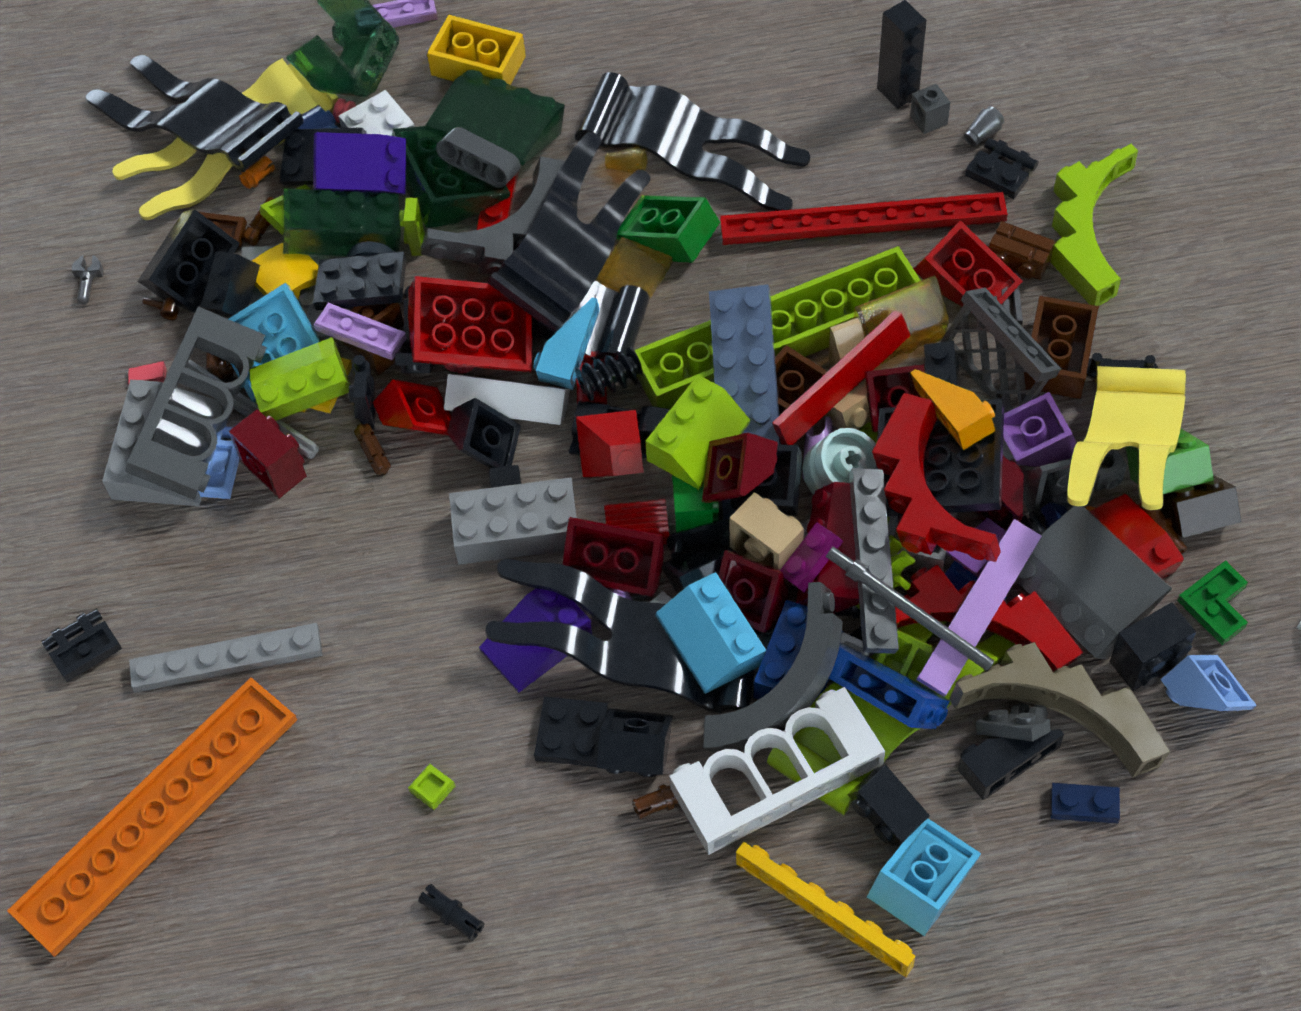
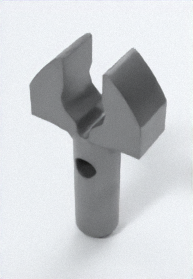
[72,255,104,304]

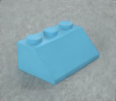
[656,572,767,694]

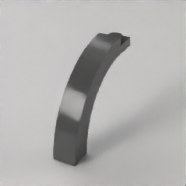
[703,582,843,753]

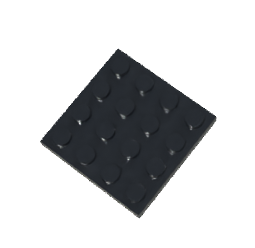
[875,399,1004,517]

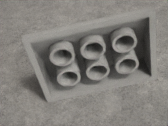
[102,380,224,507]

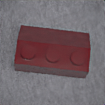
[562,517,664,597]

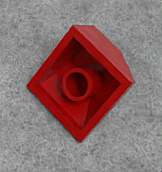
[373,379,451,435]
[576,410,644,477]

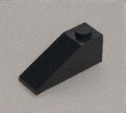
[958,729,1064,800]

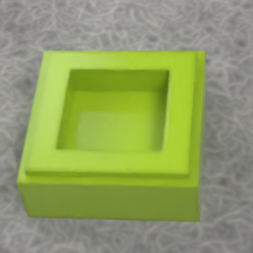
[408,764,456,810]

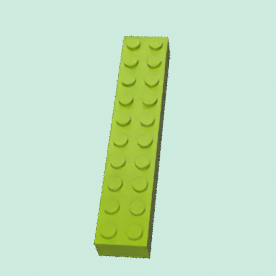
[635,246,926,409]

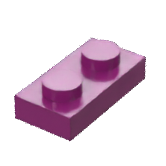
[780,523,843,592]

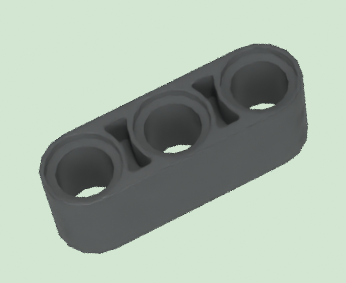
[436,127,520,188]

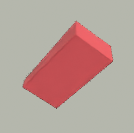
[128,361,166,384]

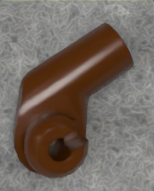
[206,352,234,380]

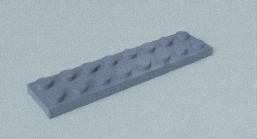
[709,284,781,520]

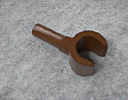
[142,297,180,321]

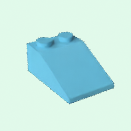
[867,818,981,936]

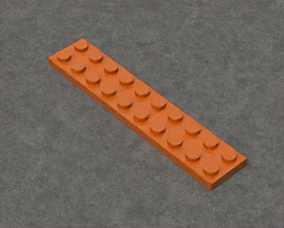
[7,678,297,957]

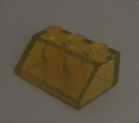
[854,275,949,364]

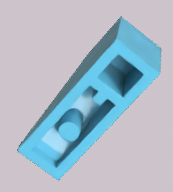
[533,298,600,390]

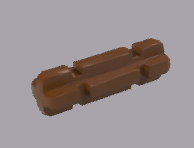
[242,197,274,246]
[354,423,391,475]

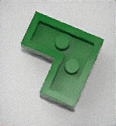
[1177,560,1248,645]

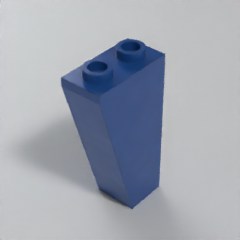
[829,643,950,729]

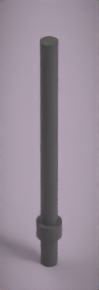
[825,546,994,671]

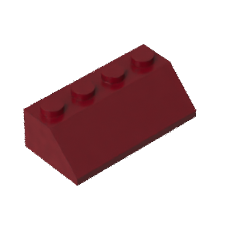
[796,482,859,614]

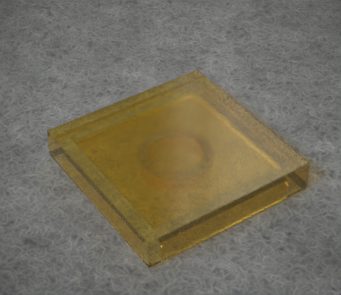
[595,237,673,300]

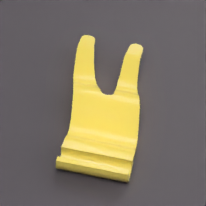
[112,49,339,220]
[1067,366,1186,510]

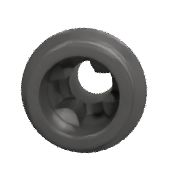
[963,106,1004,147]

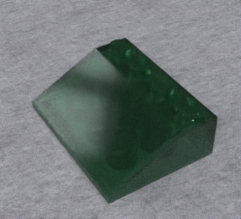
[425,70,565,166]
[392,122,510,228]

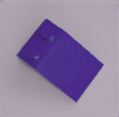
[313,132,406,200]
[479,588,593,693]

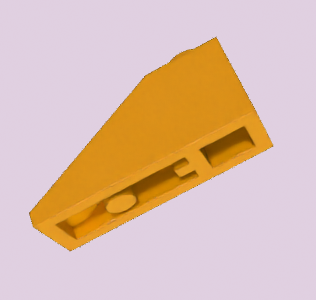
[910,369,996,450]

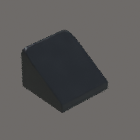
[489,465,522,488]

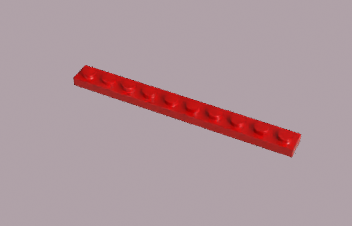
[720,192,1008,245]

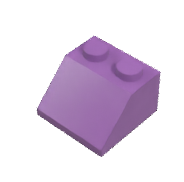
[1003,392,1077,467]

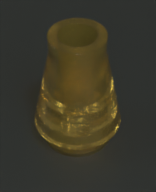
[605,147,648,174]

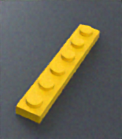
[736,842,916,978]

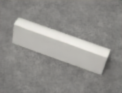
[444,374,570,425]

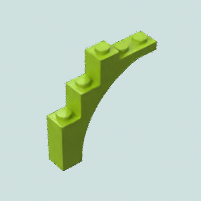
[1050,144,1138,306]

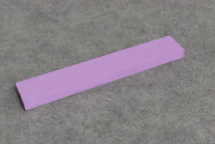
[916,519,1042,697]

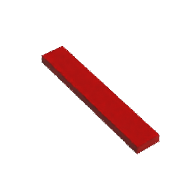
[772,311,911,445]

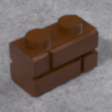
[988,221,1056,281]

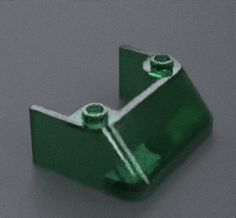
[286,0,399,97]

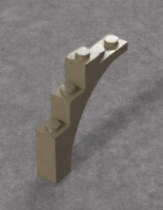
[949,642,1170,778]

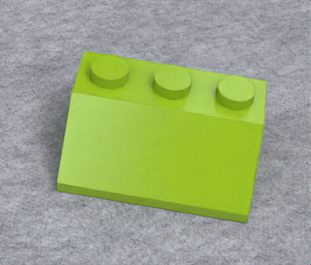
[249,337,350,421]
[646,375,750,490]

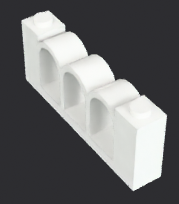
[669,687,885,855]

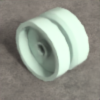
[802,428,876,494]

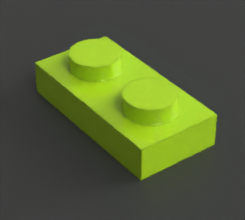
[400,198,425,256]

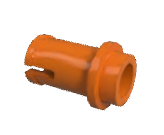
[239,156,275,189]

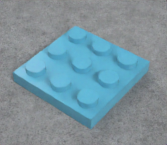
[229,283,321,403]

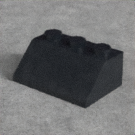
[138,209,240,313]

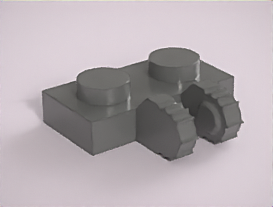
[976,703,1051,741]

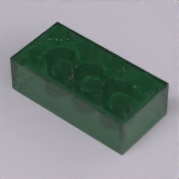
[282,188,401,256]

